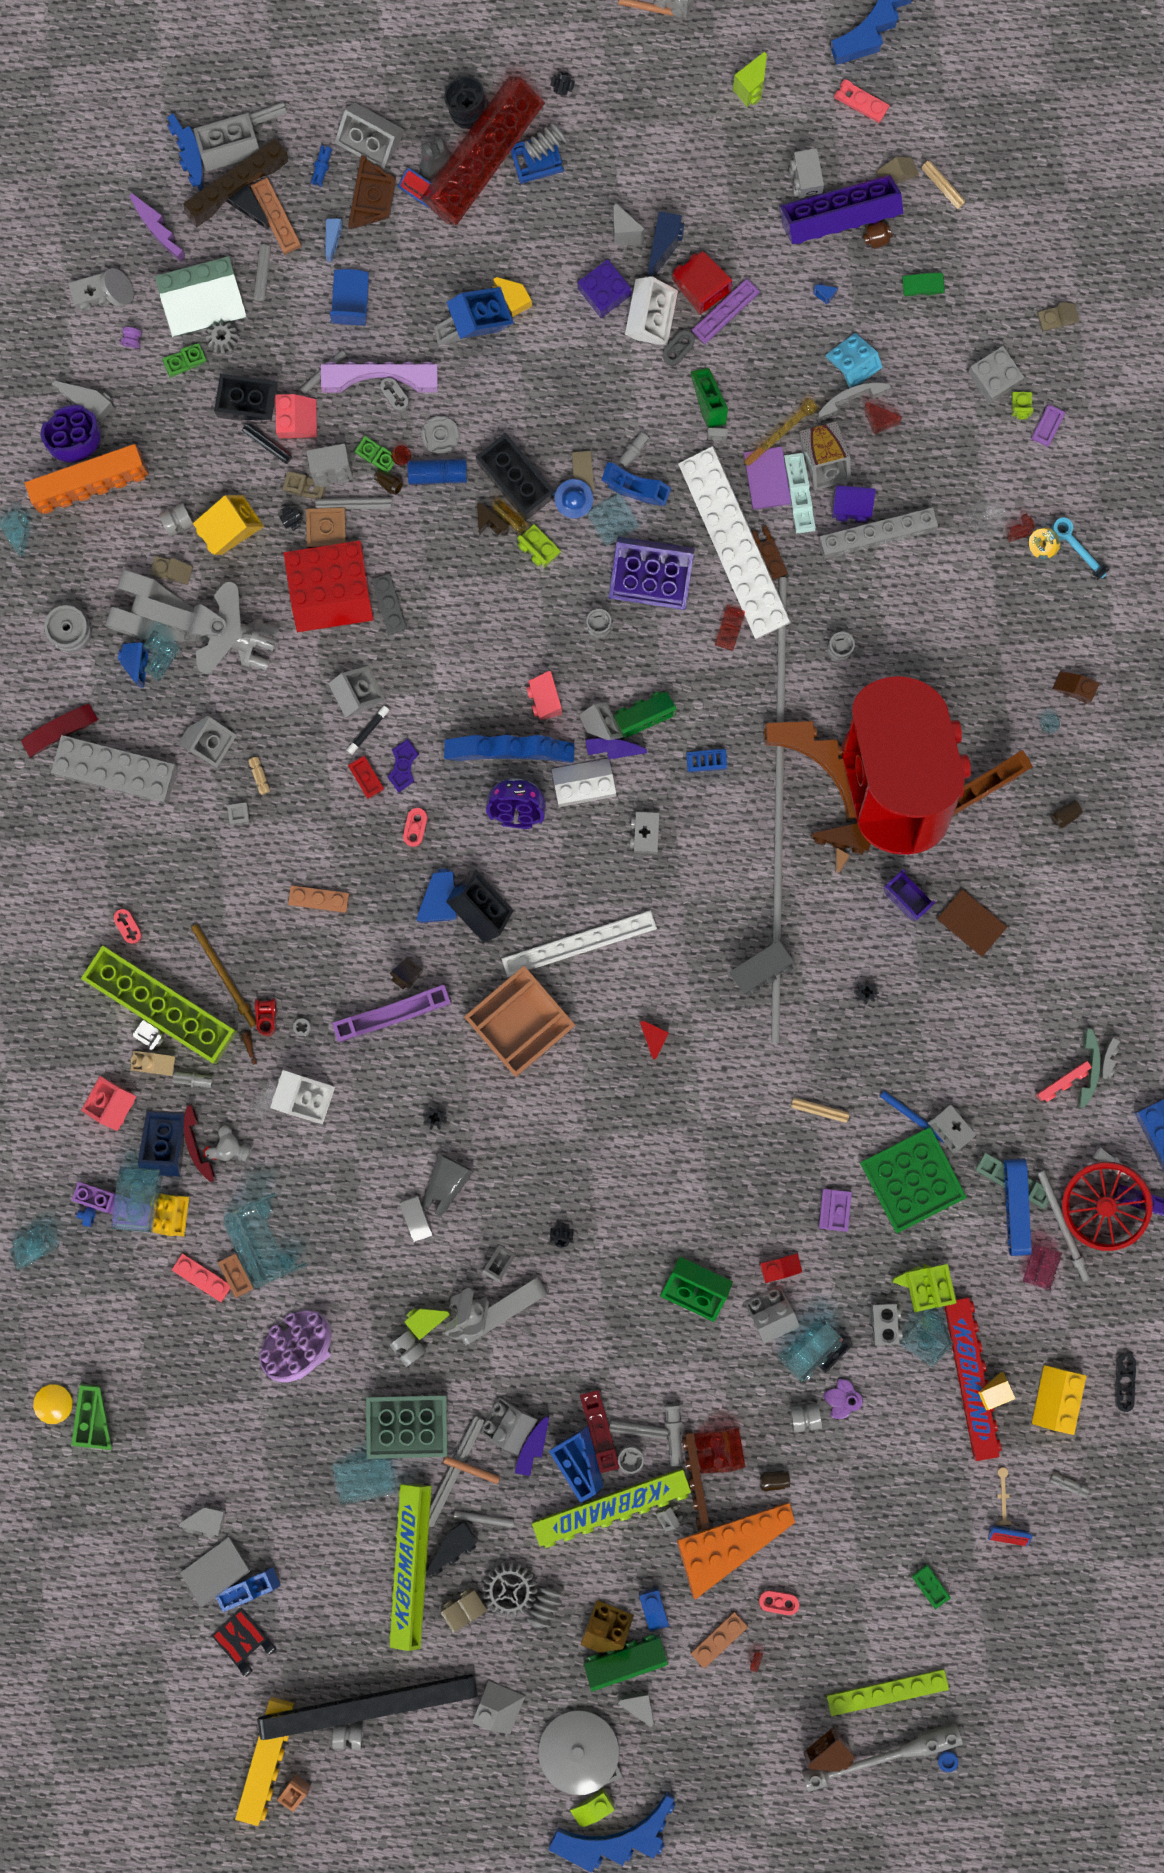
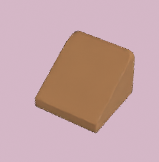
[835,848,849,873]

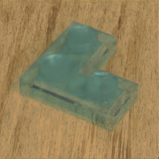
[143,630,180,681]

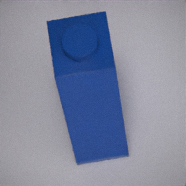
[417,869,457,923]

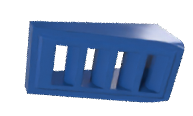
[686,749,727,772]

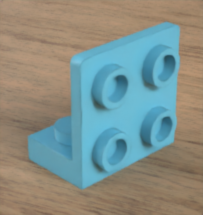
[826,333,883,388]

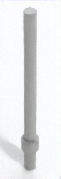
[1037,1170,1090,1282]

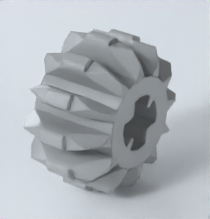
[206,321,239,355]

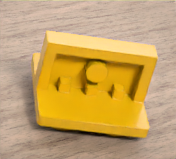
[152,1193,189,1236]

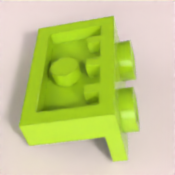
[517,524,561,568]

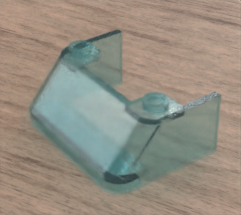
[223,1192,307,1288]

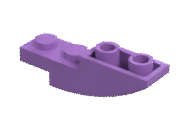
[72,1182,155,1226]

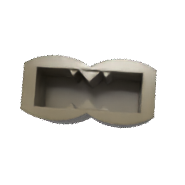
[440,1588,488,1633]

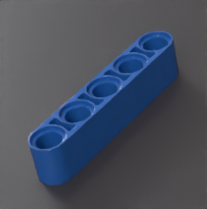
[1004,1158,1032,1256]

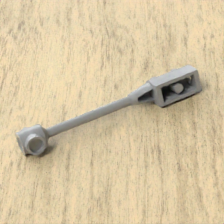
[802,1722,963,1792]

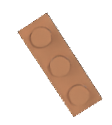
[288,886,349,913]
[690,1612,748,1669]

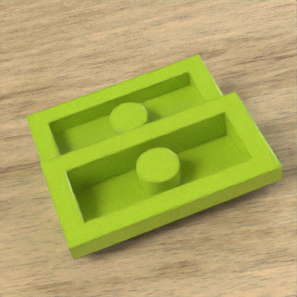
[905,1264,956,1312]

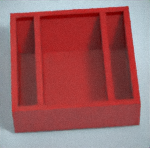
[283,541,374,633]

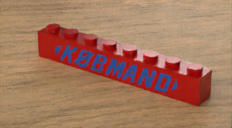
[944,1297,1002,1461]

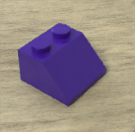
[832,486,876,523]

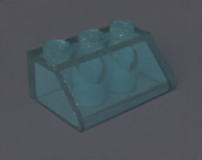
[778,1316,844,1382]

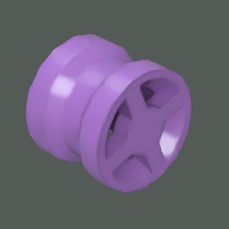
[120,327,142,348]

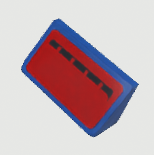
[398,168,440,208]
[988,1525,1033,1546]

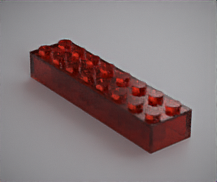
[420,76,545,225]

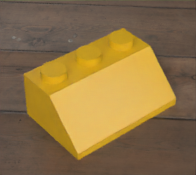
[1031,1365,1087,1435]

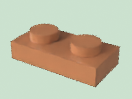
[218,1253,254,1299]

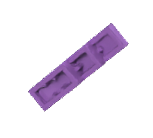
[130,193,185,262]

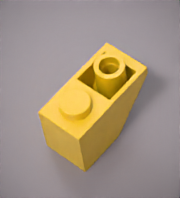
[492,277,532,317]

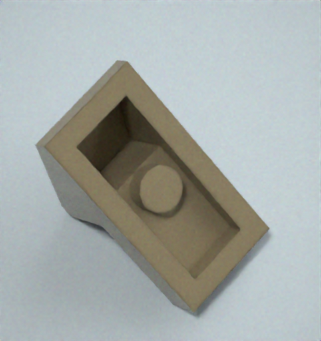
[1037,302,1080,332]
[150,556,193,585]

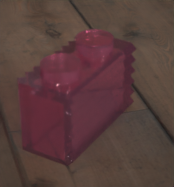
[1023,1243,1062,1290]

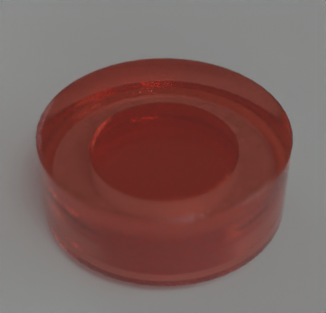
[391,445,411,466]
[750,1651,763,1673]

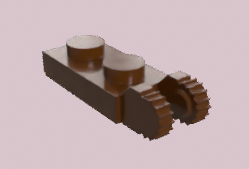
[751,525,788,581]

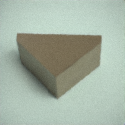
[876,157,919,184]

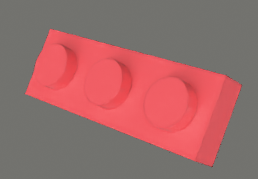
[1035,1061,1092,1102]
[172,1253,230,1302]

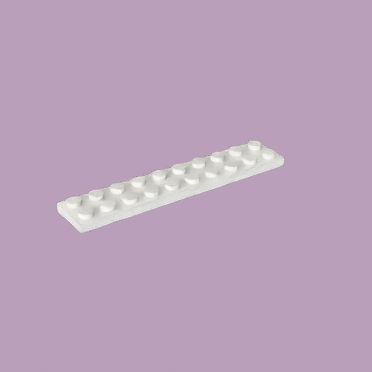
[678,446,791,639]

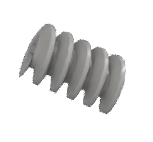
[524,123,568,164]
[527,1587,565,1633]

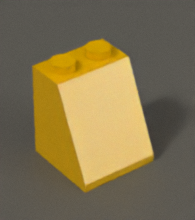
[193,495,265,555]

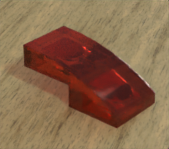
[715,605,745,651]

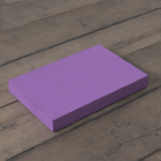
[744,447,791,510]

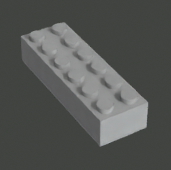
[51,735,178,805]

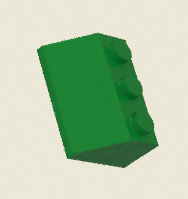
[613,691,677,739]
[660,1256,733,1322]

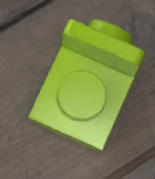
[1012,392,1033,420]

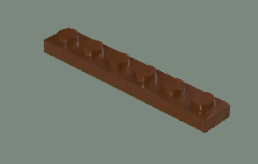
[682,1431,710,1531]

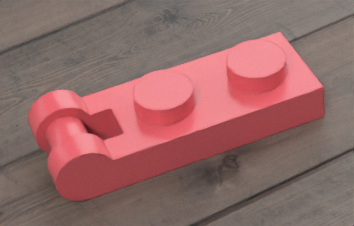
[834,79,890,123]

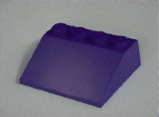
[609,536,695,610]

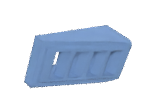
[326,219,343,262]

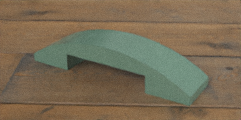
[1077,1028,1100,1108]
[975,1153,1048,1209]

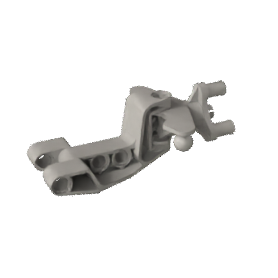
[105,570,280,674]

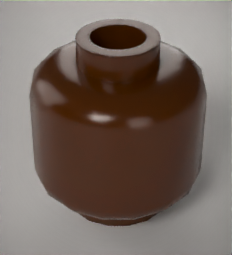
[863,220,893,249]

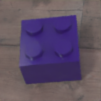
[577,259,632,318]

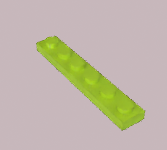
[826,1669,949,1716]

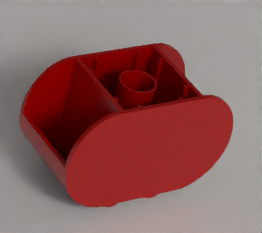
[841,676,971,855]

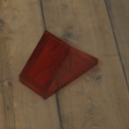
[864,402,902,435]

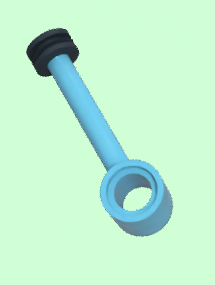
[1050,518,1109,580]

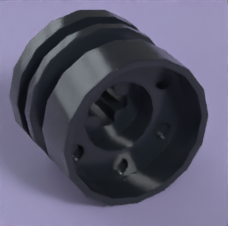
[444,76,490,129]

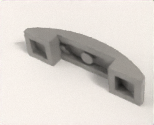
[817,383,891,422]

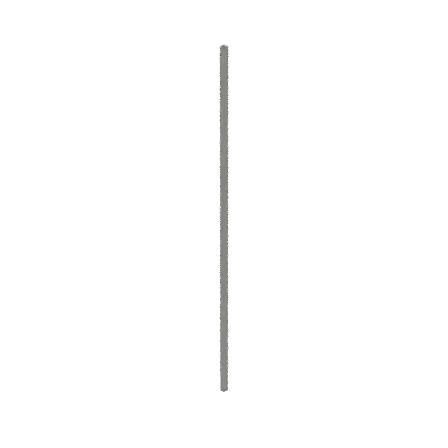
[771,577,787,1043]

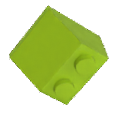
[733,52,767,107]

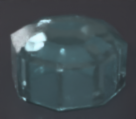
[1040,714,1060,734]

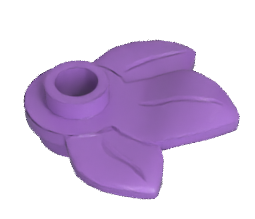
[823,1379,863,1419]

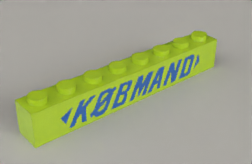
[532,1468,691,1548]
[389,1483,431,1651]

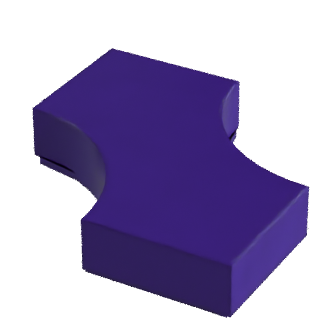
[387,739,419,793]

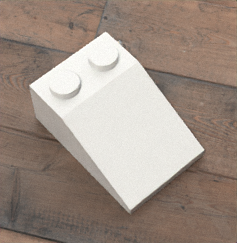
[270,1070,335,1124]

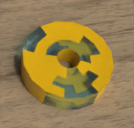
[1029,527,1060,559]

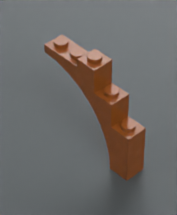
[764,721,856,820]
[953,750,1033,816]

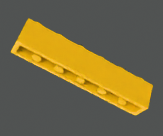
[235,1697,295,1826]

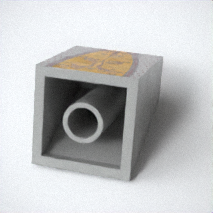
[800,421,851,490]

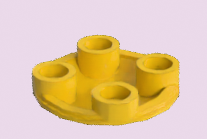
[33,1384,73,1424]

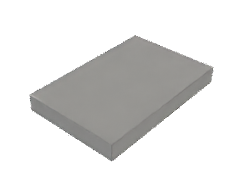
[180,1537,251,1607]

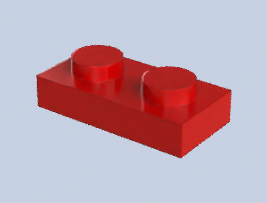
[348,756,385,799]

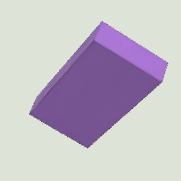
[1031,404,1066,447]

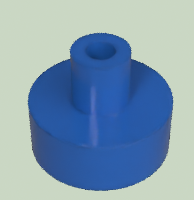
[77,1206,96,1227]

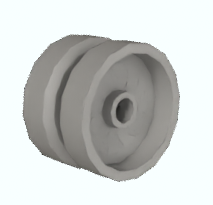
[44,605,92,653]

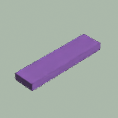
[691,278,760,345]

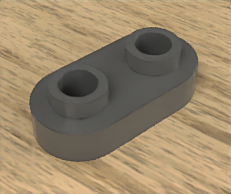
[663,330,695,366]

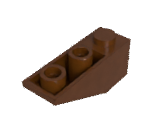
[810,823,871,855]

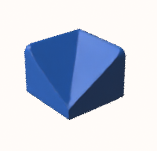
[813,283,838,304]

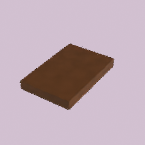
[937,889,1007,957]

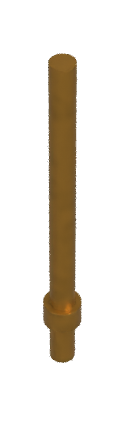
[191,924,256,1028]

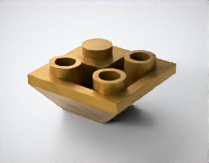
[580,1600,634,1652]

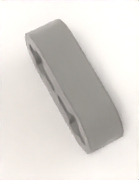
[380,378,409,412]

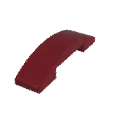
[21,704,98,758]
[184,1105,217,1182]
[580,1390,620,1474]

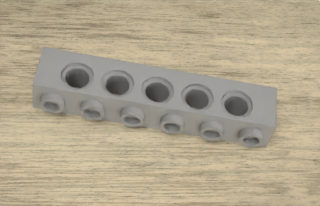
[818,507,938,560]

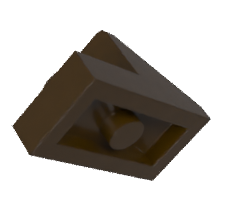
[477,502,510,536]

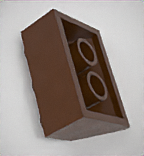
[803,1726,855,1772]

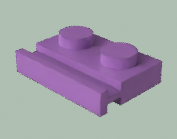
[819,1189,852,1232]

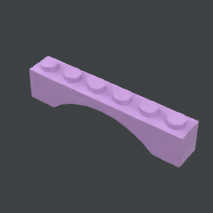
[321,362,438,393]

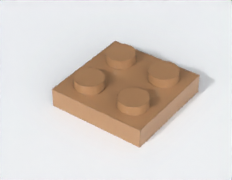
[306,507,346,549]

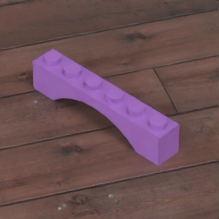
[332,985,452,1043]

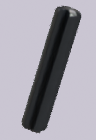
[242,423,292,464]

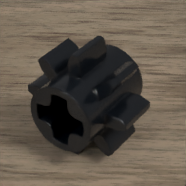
[550,71,575,95]
[279,505,303,531]
[854,980,879,1005]
[423,1106,447,1130]
[550,1223,574,1248]

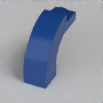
[601,462,671,506]

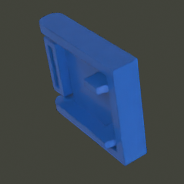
[509,137,564,184]

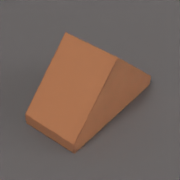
[277,1774,311,1812]

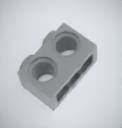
[871,1303,902,1346]

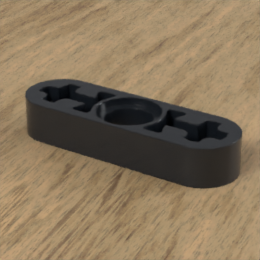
[1115,1353,1136,1412]

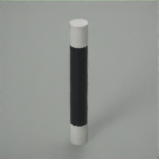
[347,706,390,755]

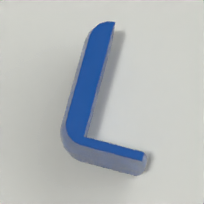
[330,269,369,326]

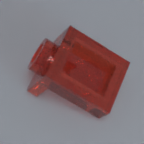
[1006,513,1035,543]

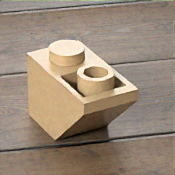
[130,1051,175,1076]

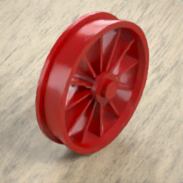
[1062,1161,1153,1251]

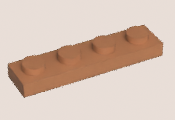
[250,178,301,255]

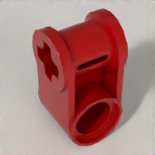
[255,998,277,1037]

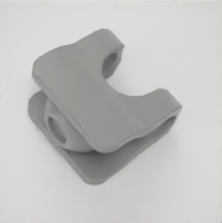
[444,1288,489,1340]

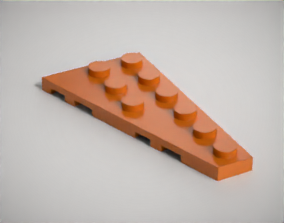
[677,1503,795,1600]

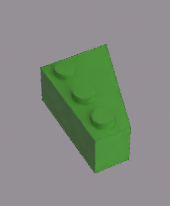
[71,1383,112,1450]

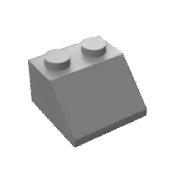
[328,666,386,718]

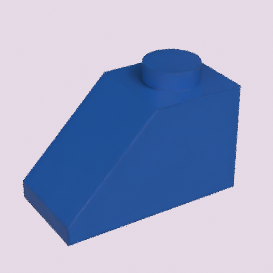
[639,1587,669,1632]

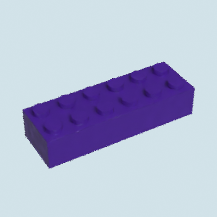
[779,175,904,244]

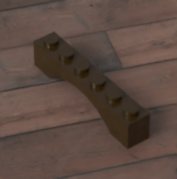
[183,138,288,228]

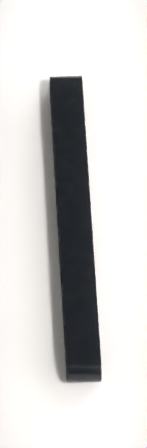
[257,1674,478,1740]

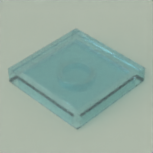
[586,493,639,546]

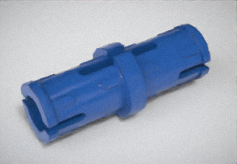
[311,145,332,187]

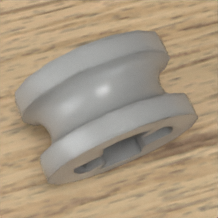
[293,1019,311,1036]

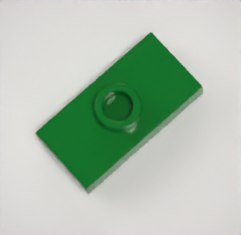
[911,1564,951,1610]

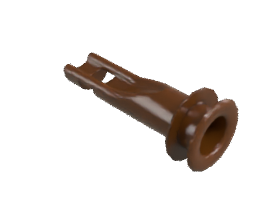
[239,1031,257,1065]

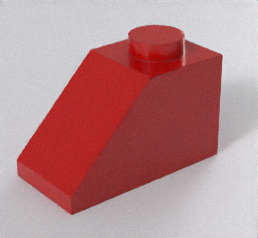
[759,1253,803,1283]

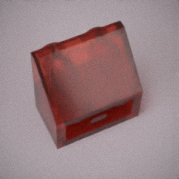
[694,1427,746,1473]

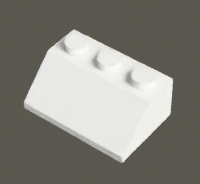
[625,277,678,346]
[551,758,616,807]

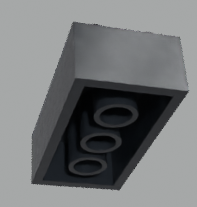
[476,433,555,521]

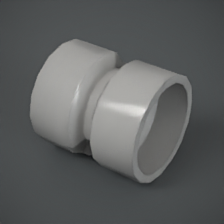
[158,503,194,537]
[586,609,611,638]
[827,632,855,661]
[390,1329,426,1367]
[790,1403,822,1433]
[618,1444,644,1474]
[332,1723,364,1751]

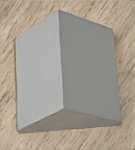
[613,203,644,245]

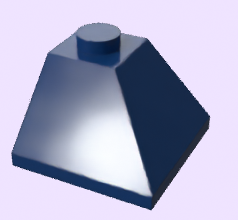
[118,642,149,688]

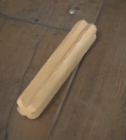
[922,161,965,209]
[791,1098,849,1123]

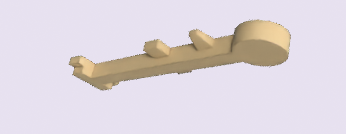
[997,1467,1011,1525]

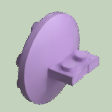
[259,1310,332,1382]

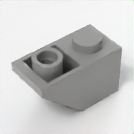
[179,1505,226,1538]

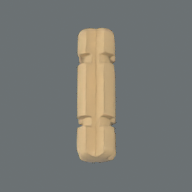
[249,757,270,795]

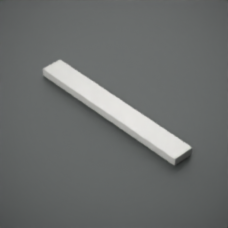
[502,910,657,977]

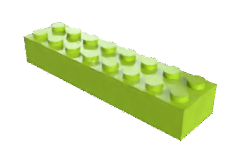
[81,945,238,1064]

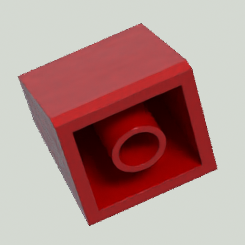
[672,251,732,315]

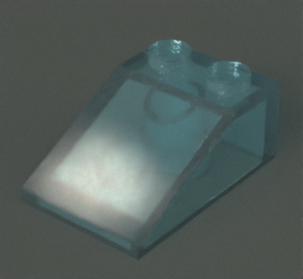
[111,1166,161,1232]
[331,1457,398,1505]

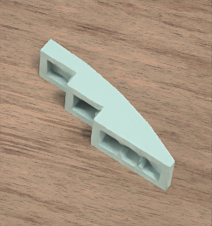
[784,453,816,534]

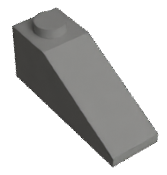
[52,381,114,424]

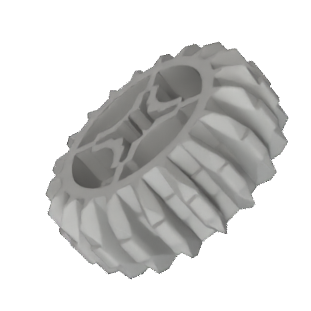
[483,1562,537,1618]

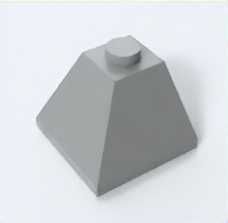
[178,716,237,768]
[472,1680,525,1734]

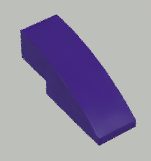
[585,737,647,760]
[515,1415,549,1476]

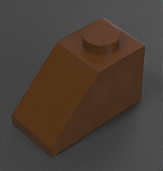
[1053,671,1100,704]

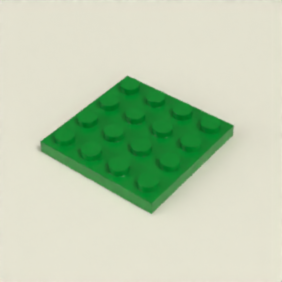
[860,1127,967,1234]

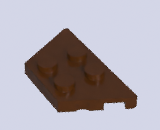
[348,155,396,229]

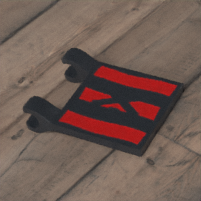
[211,1608,276,1677]

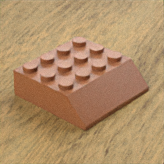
[464,966,576,1078]

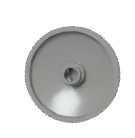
[538,1710,619,1795]

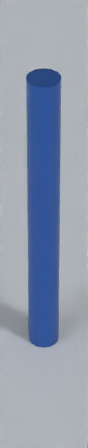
[880,1090,944,1143]

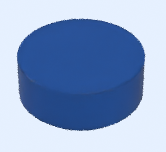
[938,1751,958,1772]

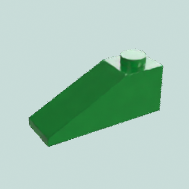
[691,368,728,428]

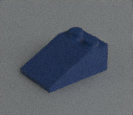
[648,211,685,277]
[138,1111,185,1177]

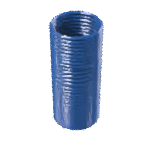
[407,458,467,485]

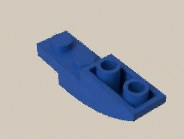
[167,113,204,191]

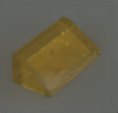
[492,499,529,535]

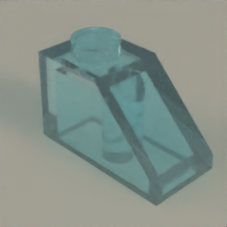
[0,510,30,557]

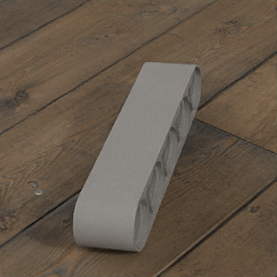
[462,1277,548,1346]

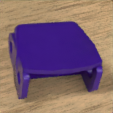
[883,869,936,921]

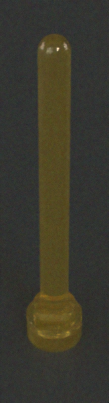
[744,398,818,466]

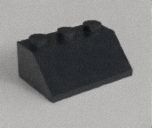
[446,870,513,943]

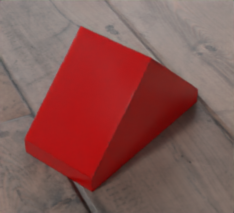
[640,1021,669,1060]

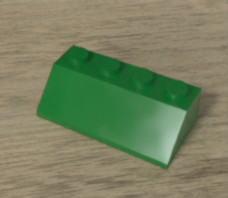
[584,1633,668,1692]

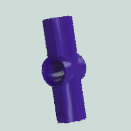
[1114,1184,1164,1217]

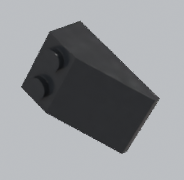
[214,373,278,420]

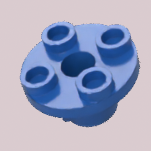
[555,479,593,518]

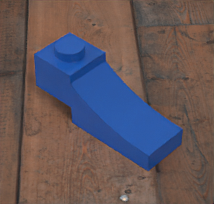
[216,1567,281,1612]

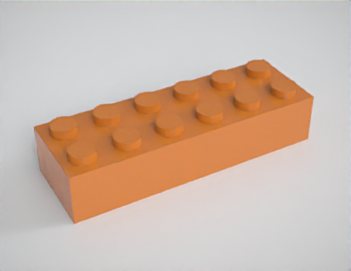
[24,444,149,514]

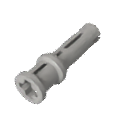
[663,1404,683,1466]

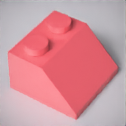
[275,394,317,439]
[526,671,562,721]
[81,1076,137,1131]

